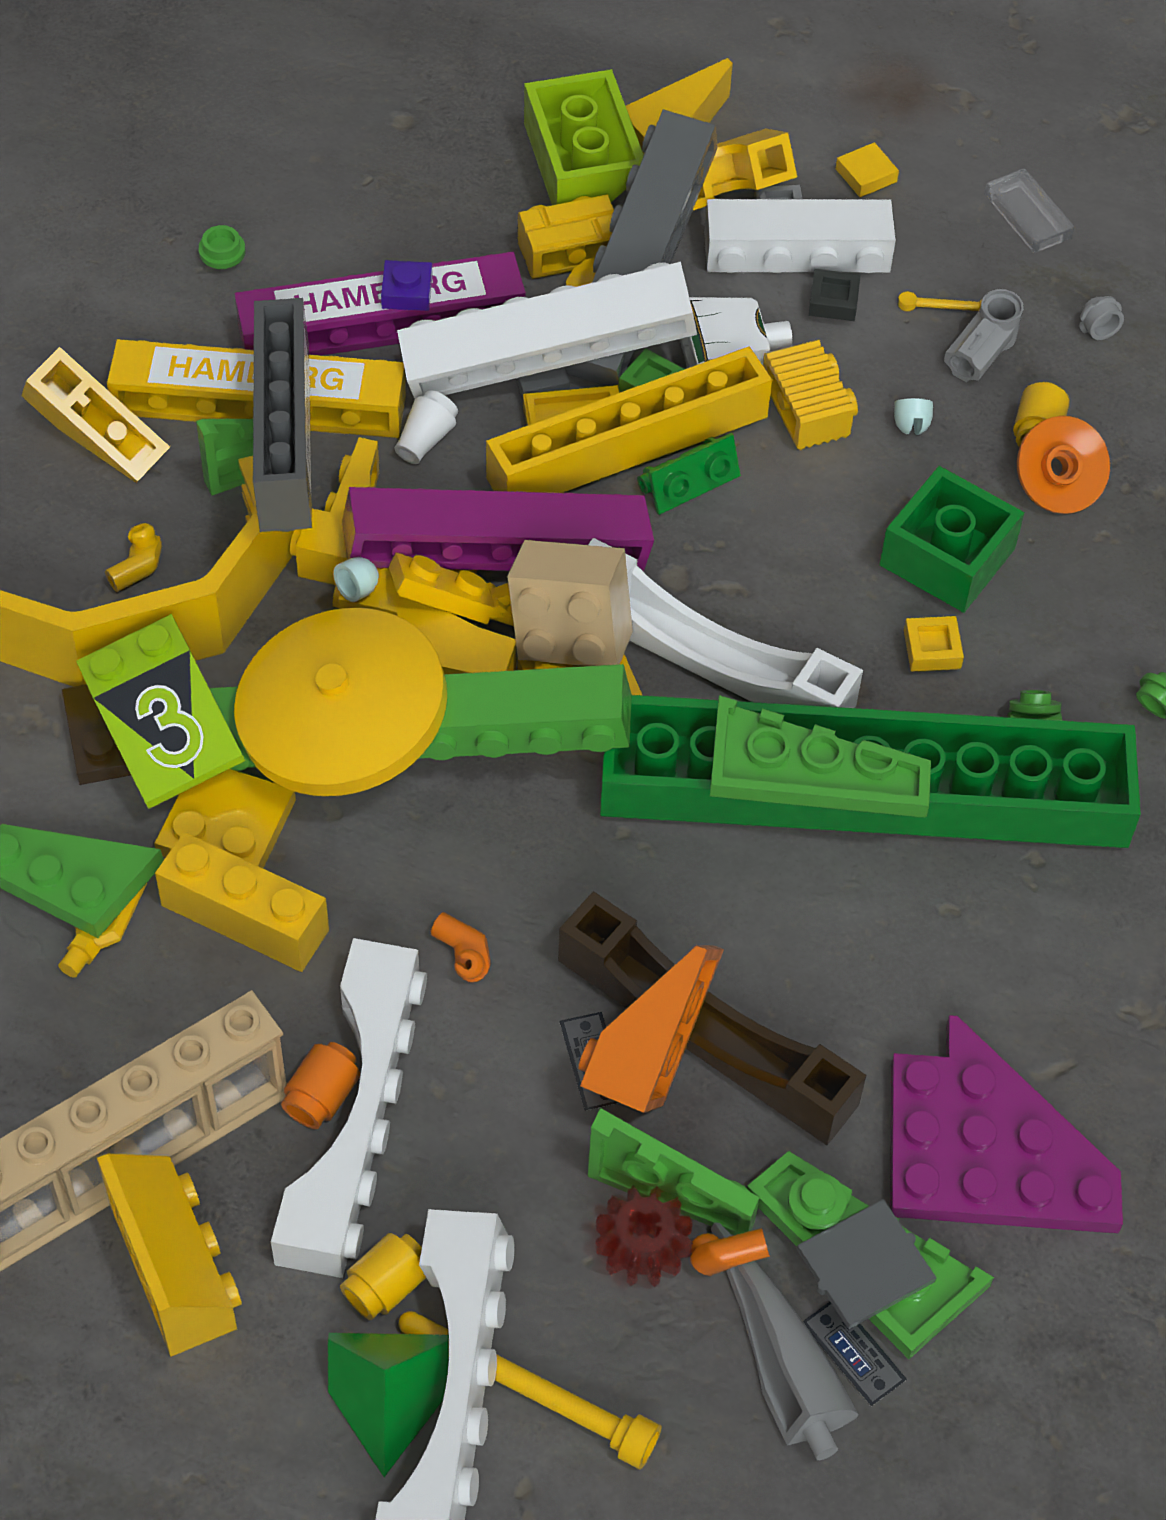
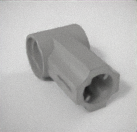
[944,289,1024,382]

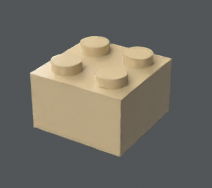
[507,540,633,666]

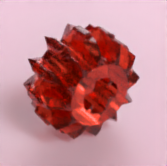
[595,1185,693,1288]

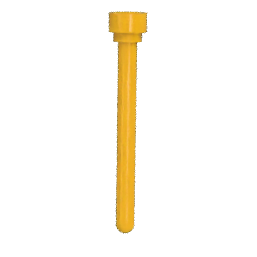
[398,1311,662,1470]

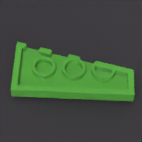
[710,695,931,818]

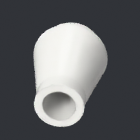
[394,390,458,464]

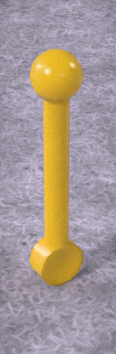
[898,291,982,311]

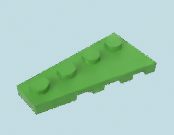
[747,1151,994,1360]

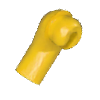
[105,523,162,592]

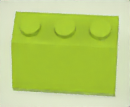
[524,69,644,205]

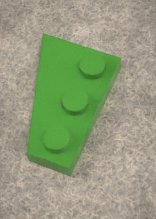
[0,824,164,938]
[588,1108,760,1235]

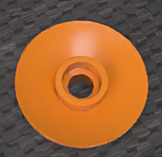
[1017,416,1110,514]

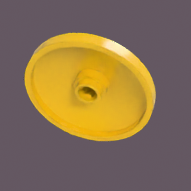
[234,608,447,796]

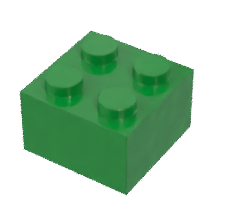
[879,466,1025,613]

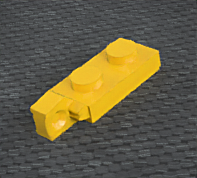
[389,552,514,626]

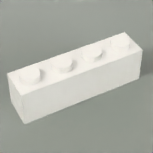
[704,199,896,273]

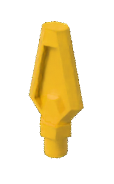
[58,883,147,978]

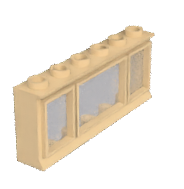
[0,990,287,1272]

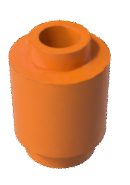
[281,1042,360,1129]

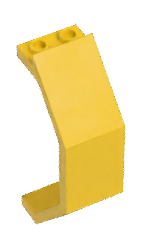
[0,456,294,687]

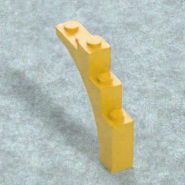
[290,437,516,674]

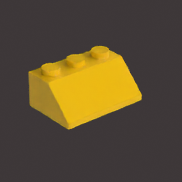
[97,1153,242,1357]

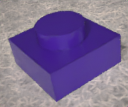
[381,260,433,311]

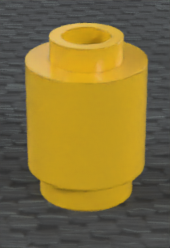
[1013,382,1070,447]
[340,1233,426,1320]

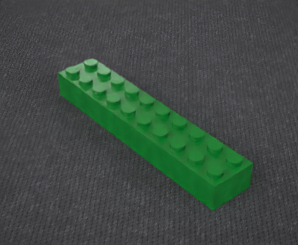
[600,695,1141,848]

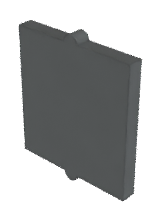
[797,1199,937,1330]

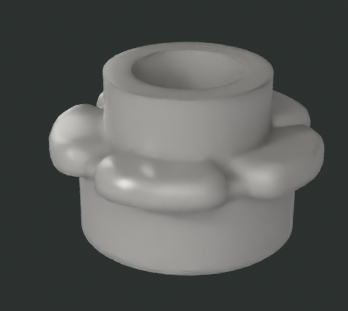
[1079,296,1124,340]

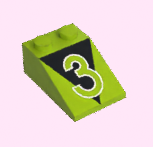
[76,614,245,809]

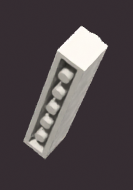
[397,262,697,398]

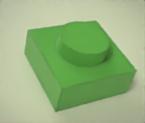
[618,348,684,392]

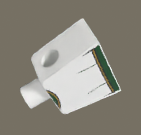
[680,297,793,368]

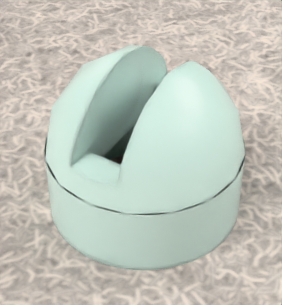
[894,398,933,435]
[334,557,379,602]

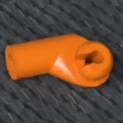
[431,912,491,982]
[690,1228,770,1276]

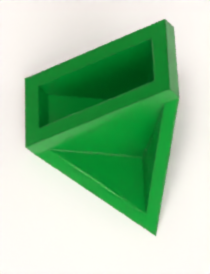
[328,1333,449,1477]

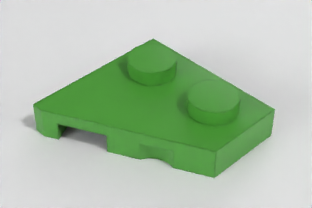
[196,419,253,496]

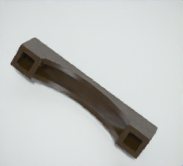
[558,891,867,1145]

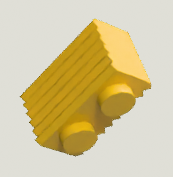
[763,340,858,450]

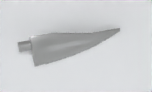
[711,1222,858,1460]

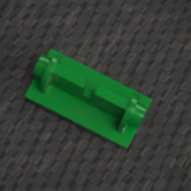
[637,433,741,515]

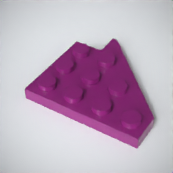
[890,1015,1123,1234]

